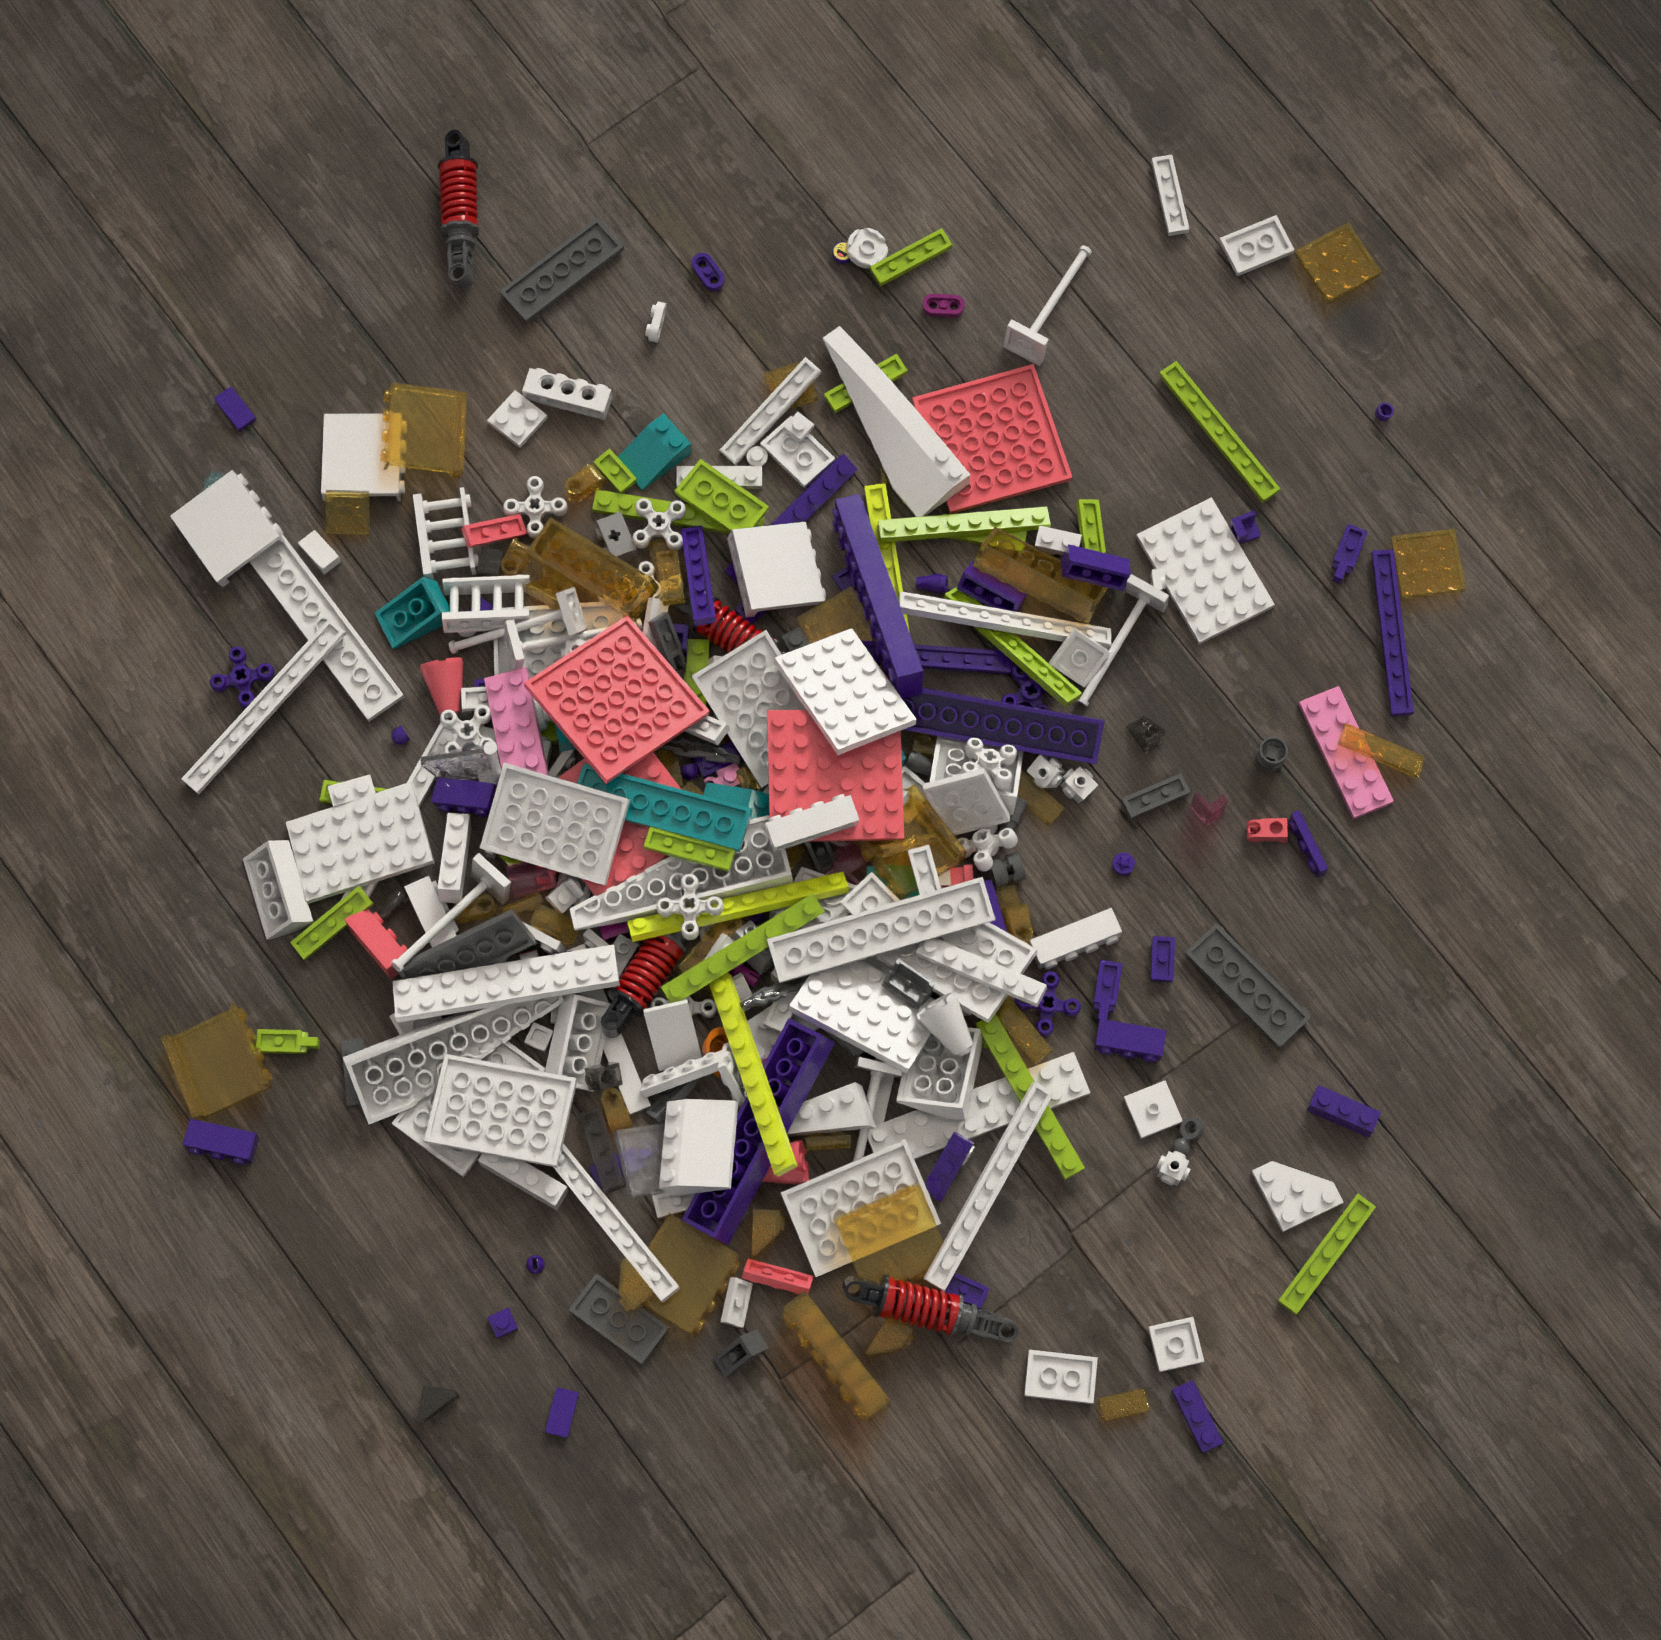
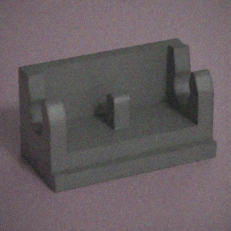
[882,958,935,1011]

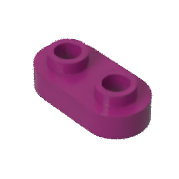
[922,294,965,317]

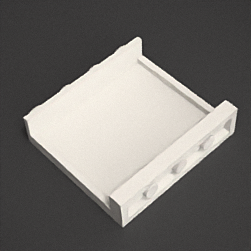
[321,414,407,501]
[170,470,285,587]
[727,522,826,617]

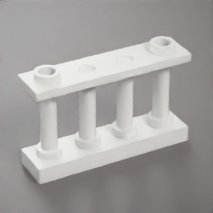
[413,487,480,580]
[442,575,531,633]

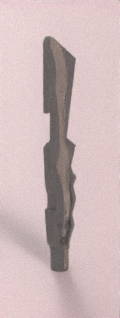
[655,738,741,764]
[740,975,809,1010]

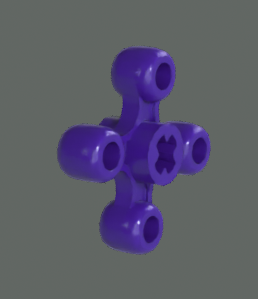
[210,646,275,709]
[1001,665,1050,710]
[1014,971,1081,1038]

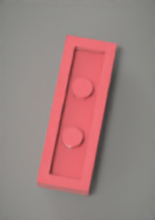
[461,514,527,548]
[742,1259,814,1296]

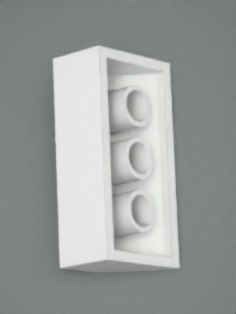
[243,840,313,940]
[545,994,611,1092]

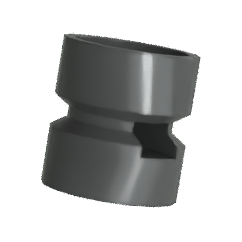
[1256,736,1288,773]
[989,852,1026,889]

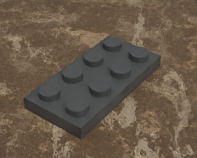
[569,1273,670,1365]

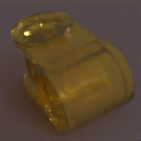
[565,463,606,503]
[501,538,535,576]
[453,894,497,923]
[1004,903,1033,944]
[601,1088,633,1134]

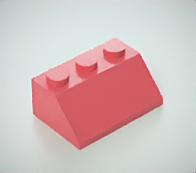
[345,909,408,980]

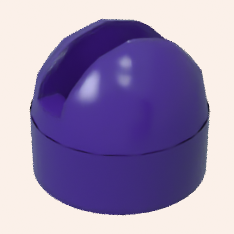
[1375,402,1394,421]
[391,725,410,745]
[680,763,698,781]
[526,1255,545,1274]

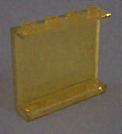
[380,382,467,479]
[851,785,967,900]
[160,1003,272,1121]
[833,1183,943,1283]
[621,1213,741,1336]

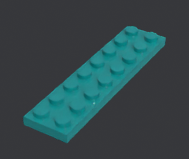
[577,763,753,852]

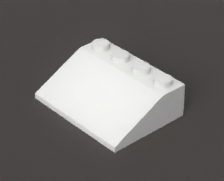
[926,736,1023,815]
[896,1028,983,1121]
[659,1099,738,1196]

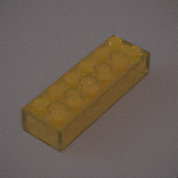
[526,517,659,622]
[972,527,1108,624]
[782,1291,890,1423]

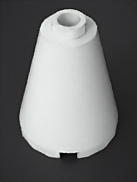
[916,991,973,1057]

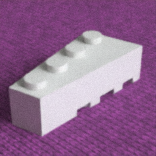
[787,1082,876,1137]

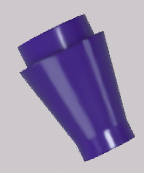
[916,573,948,594]

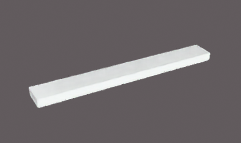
[567,944,651,1115]

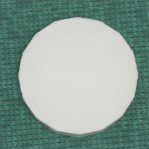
[846,228,888,269]

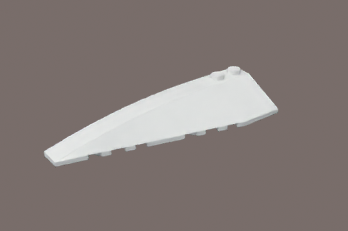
[823,326,970,517]
[570,815,793,930]
[343,995,564,1124]

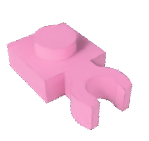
[704,763,745,787]

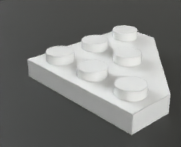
[1251,1161,1344,1233]

